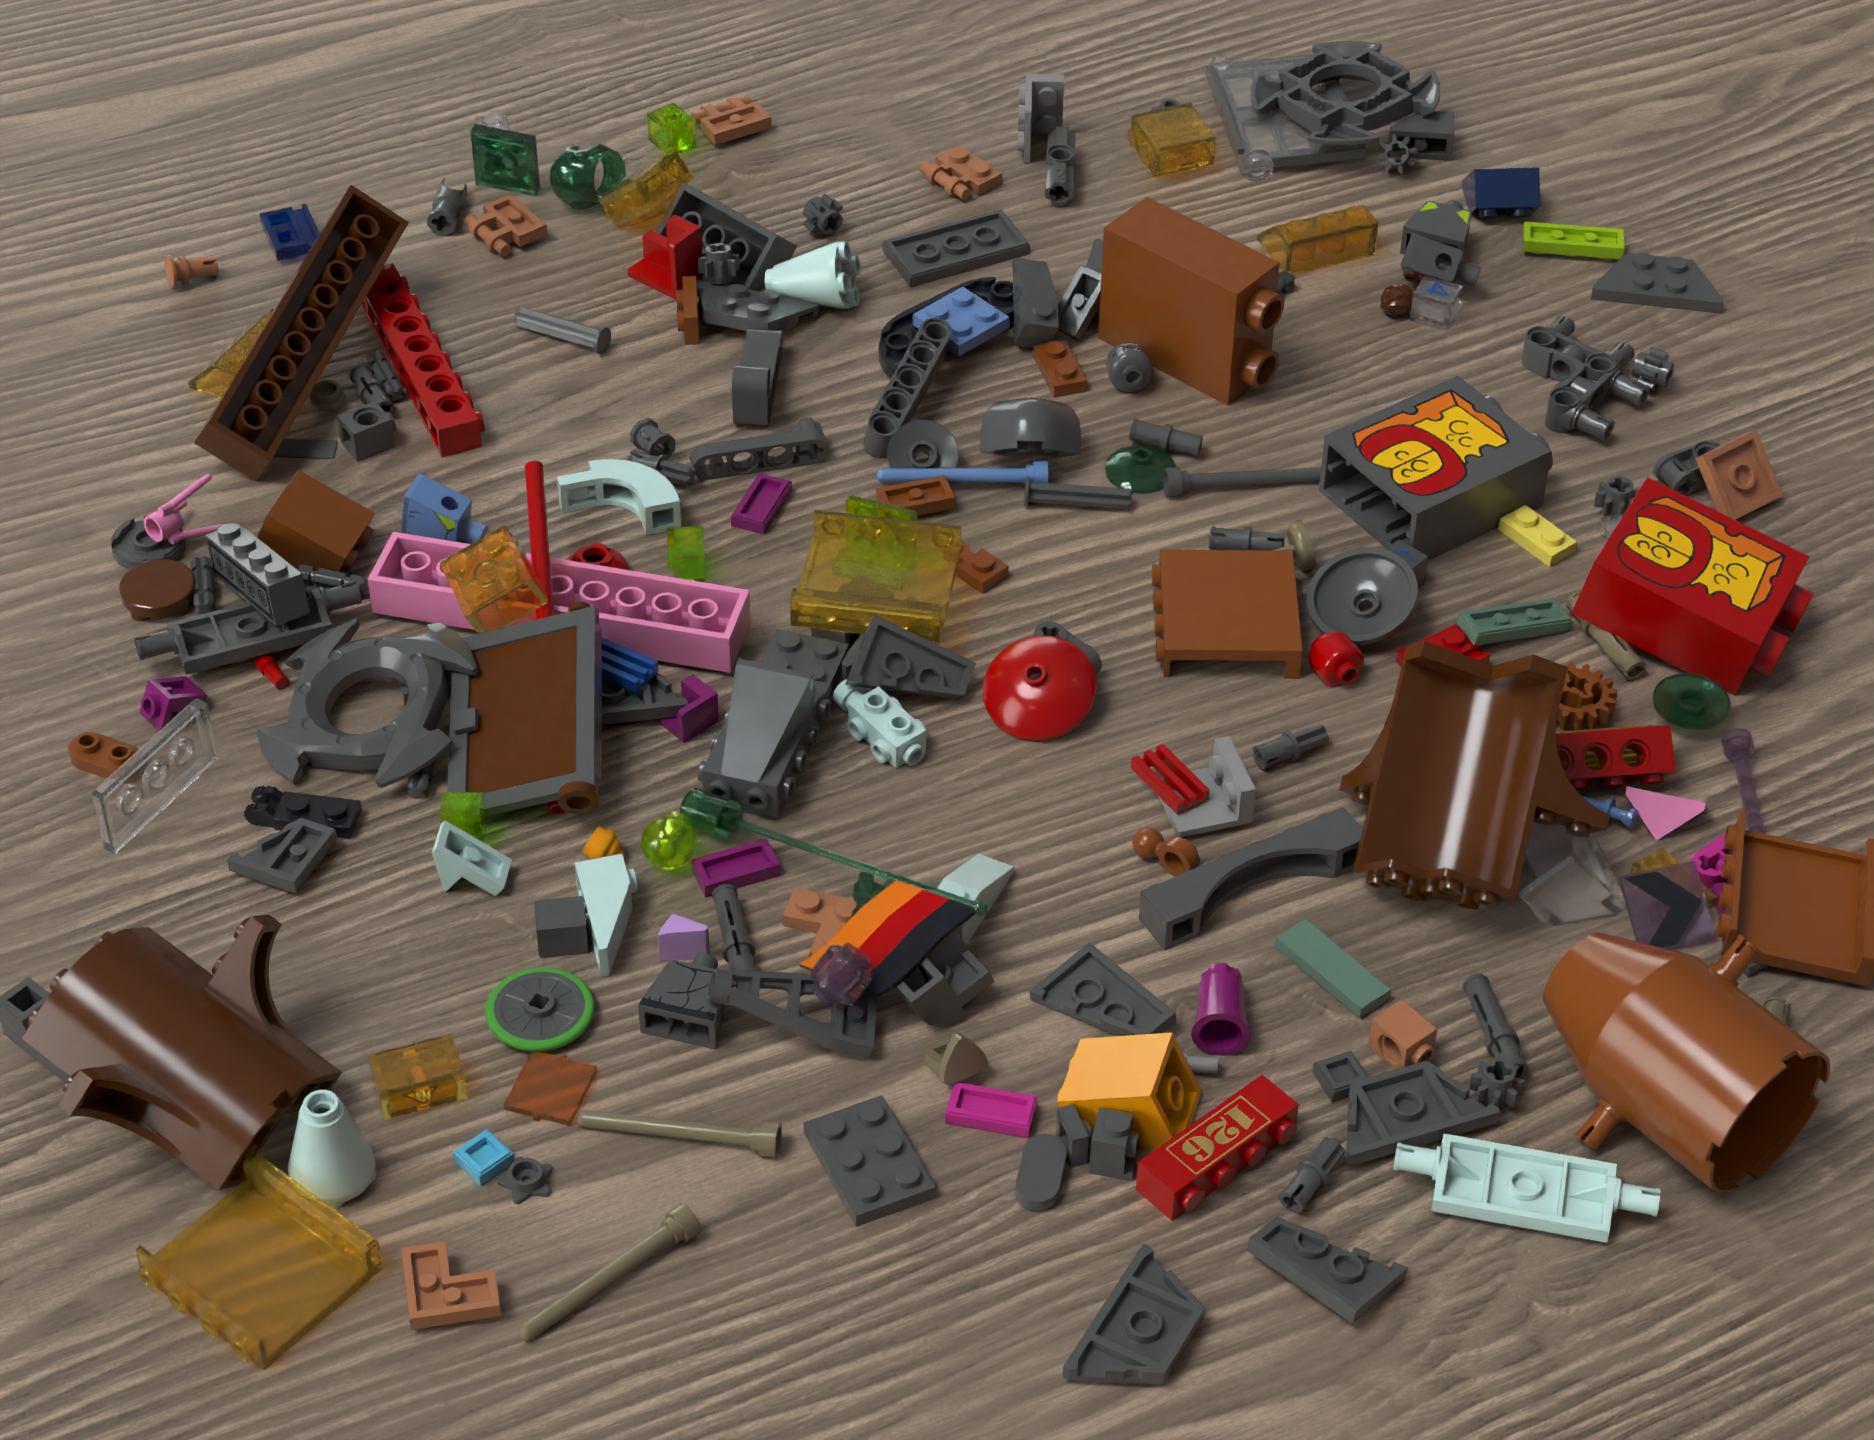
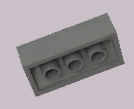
[656,182,797,291]

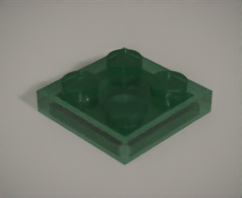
[470,124,540,197]

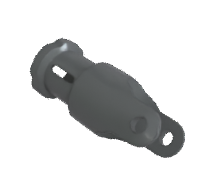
[427,178,467,236]

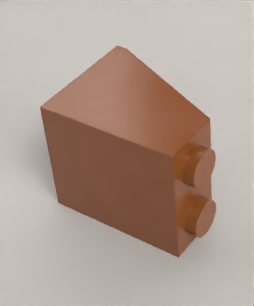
[257,470,375,572]

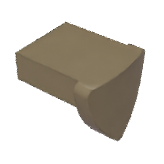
[922,1033,989,1085]

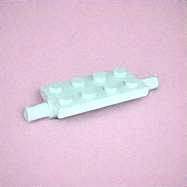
[1393,1133,1661,1243]

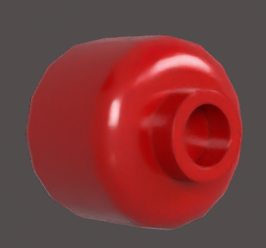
[1308,631,1365,687]

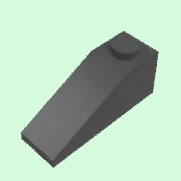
[1012,258,1059,348]

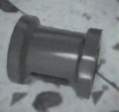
[630,418,676,458]

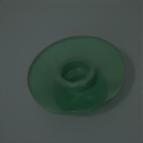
[1105,445,1176,494]
[1652,674,1730,730]

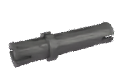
[712,884,756,972]
[1463,973,1529,1079]

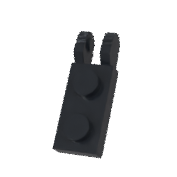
[244,786,362,839]

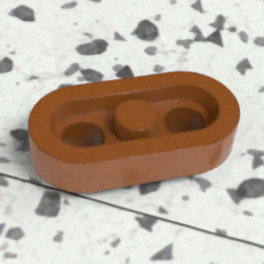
[69,732,143,782]

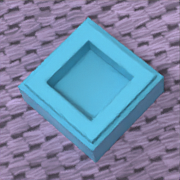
[453,1129,515,1186]

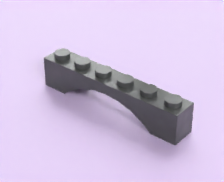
[1139,807,1363,950]

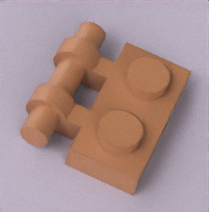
[690,95,771,145]
[919,145,1003,200]
[464,194,548,257]

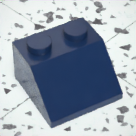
[1462,168,1541,219]

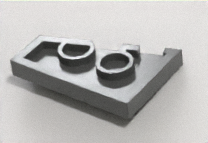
[845,615,976,700]
[1029,942,1176,1036]
[1247,1217,1408,1324]

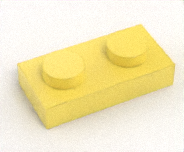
[1498,504,1577,567]

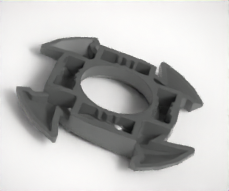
[1250,41,1440,145]
[256,618,479,788]

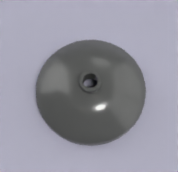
[1307,547,1419,645]

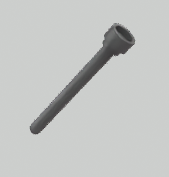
[1163,467,1321,497]

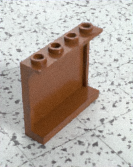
[1152,549,1302,679]
[1716,811,1874,987]

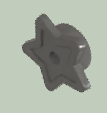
[496,1157,552,1204]

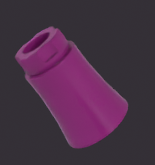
[1191,963,1250,1056]

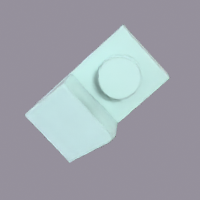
[432,820,512,896]

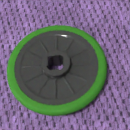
[485,967,595,1052]

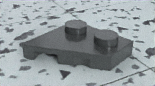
[227,818,337,893]

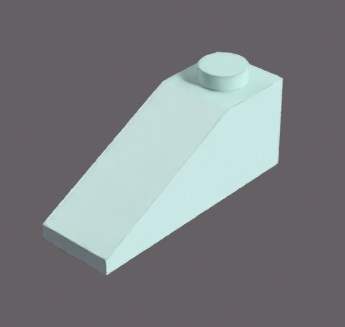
[574,854,638,977]
[934,854,1014,945]

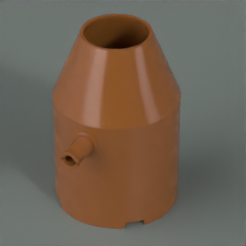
[1543,932,1830,1194]

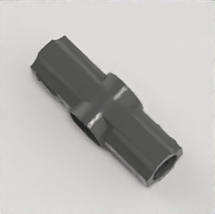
[1045,126,1076,206]

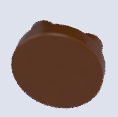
[119,559,195,621]

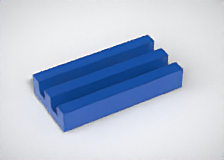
[602,638,658,693]

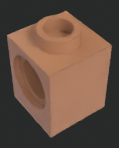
[1368,999,1437,1070]

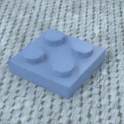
[913,287,1009,356]

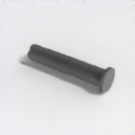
[514,307,611,354]
[1024,477,1132,509]

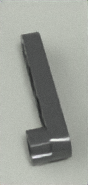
[690,418,829,480]

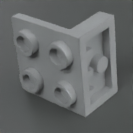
[1017,74,1064,163]
[1158,736,1256,837]

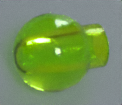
[641,812,696,870]

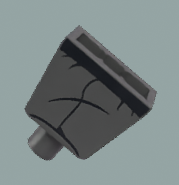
[638,953,726,1050]

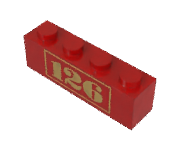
[1136,1074,1299,1221]

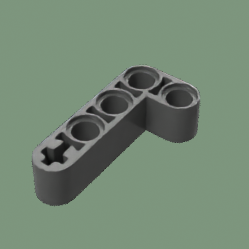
[732,329,783,426]

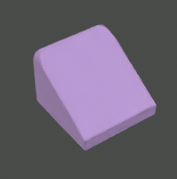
[658,914,710,961]

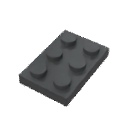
[804,1095,936,1227]

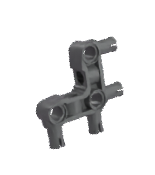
[1522,315,1650,441]

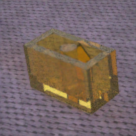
[368,1034,467,1120]

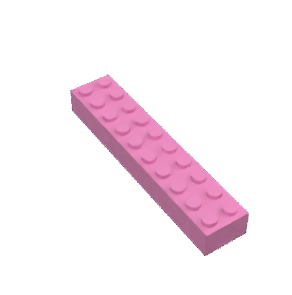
[368,532,751,673]

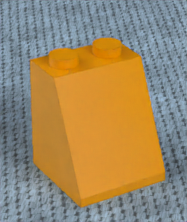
[1057,1033,1202,1150]

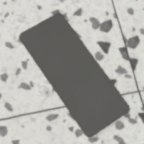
[273,438,337,458]

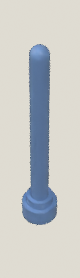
[876,461,1048,483]

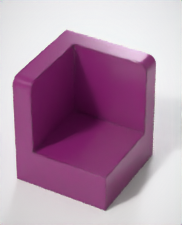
[660,674,719,743]

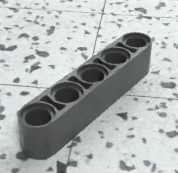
[863,318,952,458]

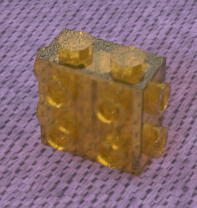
[1128,103,1216,176]
[598,151,694,227]

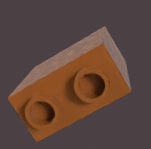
[1098,197,1284,406]

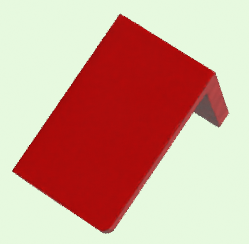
[628,215,703,300]

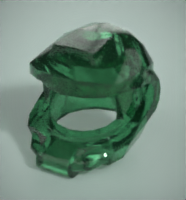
[549,144,626,209]

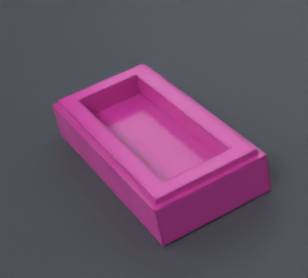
[945,1082,1038,1138]

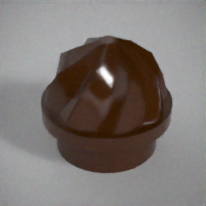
[1380,284,1415,317]

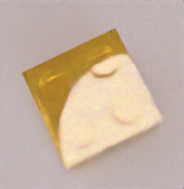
[439,525,548,634]

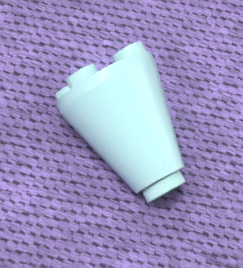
[765,241,861,309]
[288,1090,377,1210]

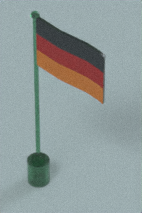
[680,788,988,997]

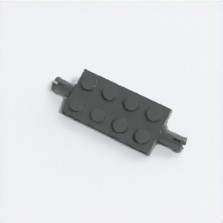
[134,581,362,675]

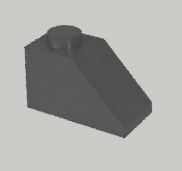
[1388,111,1454,161]

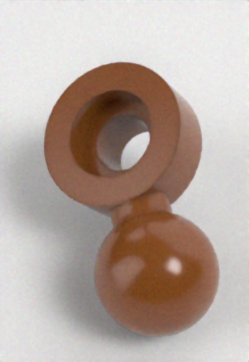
[1132,827,1200,877]

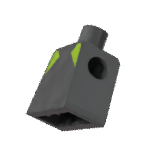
[1400,200,1471,266]

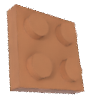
[1695,430,1784,520]

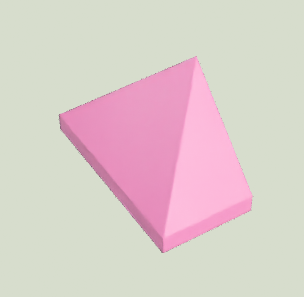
[1625,786,1706,841]

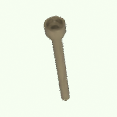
[577,1110,782,1157]
[518,1203,701,1341]

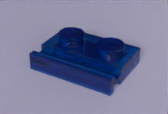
[259,203,319,261]

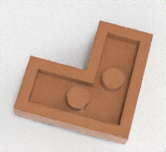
[782,887,868,957]
[401,1241,501,1330]

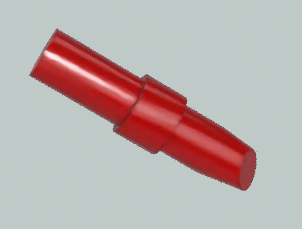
[251,654,290,690]

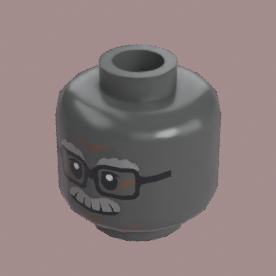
[1106,342,1153,393]

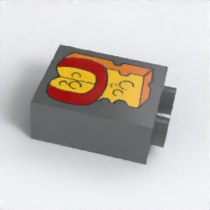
[1319,376,1553,560]

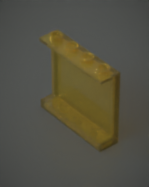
[790,510,961,643]
[135,1152,383,1371]

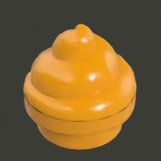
[582,826,624,860]

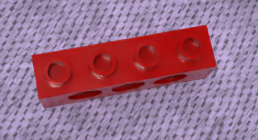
[1556,725,1676,790]

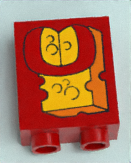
[1571,477,1814,696]

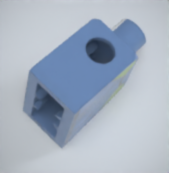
[401,474,488,546]

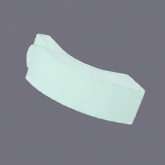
[557,459,681,535]

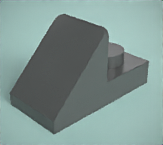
[1057,265,1101,341]

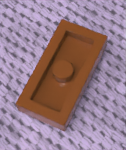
[676,276,699,345]
[1033,340,1087,397]
[876,475,955,522]

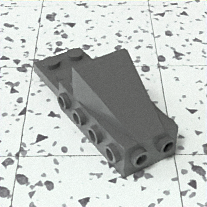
[698,629,849,820]

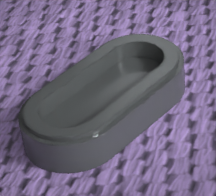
[1016,1134,1067,1211]

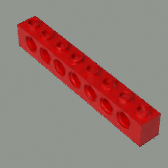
[361,263,485,458]

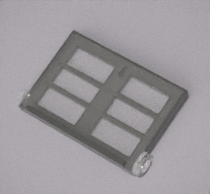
[1206,54,1367,182]

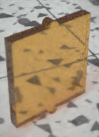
[504,1052,597,1126]

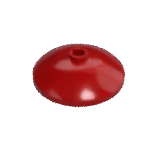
[983,635,1097,742]

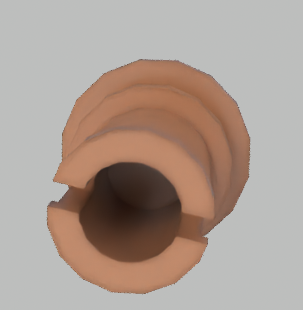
[165,255,219,288]

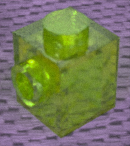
[647,102,696,157]

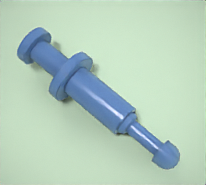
[1581,795,1638,828]

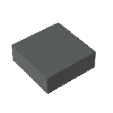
[1313,1051,1368,1102]

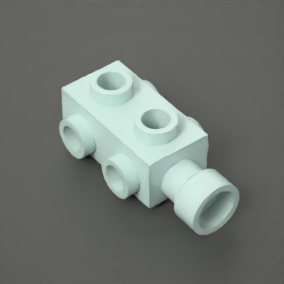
[833,679,927,768]

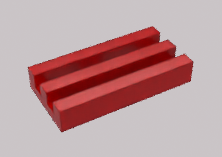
[1131,743,1210,814]

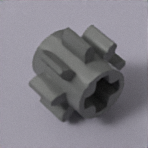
[1378,134,1419,175]
[803,194,843,237]
[698,243,740,284]
[1632,347,1674,393]
[1594,476,1638,521]
[1469,1058,1525,1110]

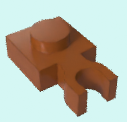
[943,540,1009,594]

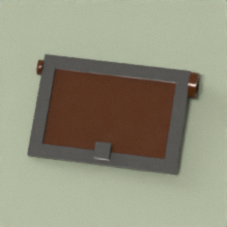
[447,601,602,824]

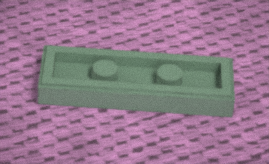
[1456,598,1573,646]
[1275,918,1391,1018]

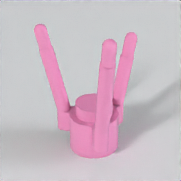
[144,474,236,544]

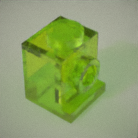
[667,526,705,583]
[440,792,486,843]

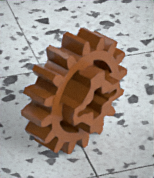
[1556,662,1618,732]

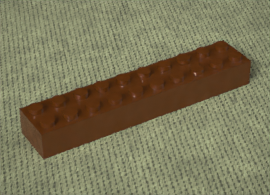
[194,185,409,481]

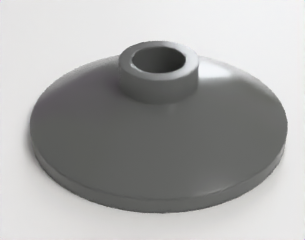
[887,419,958,468]

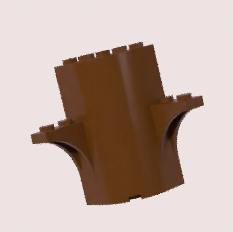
[1339,641,1610,910]
[22,915,342,1190]

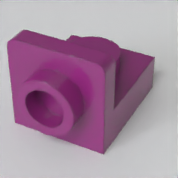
[140,676,207,731]

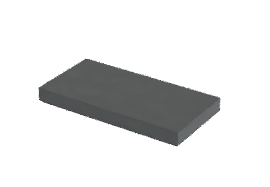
[883,209,1030,287]

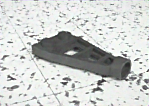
[707,968,877,1058]

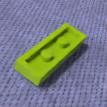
[1523,222,1624,260]

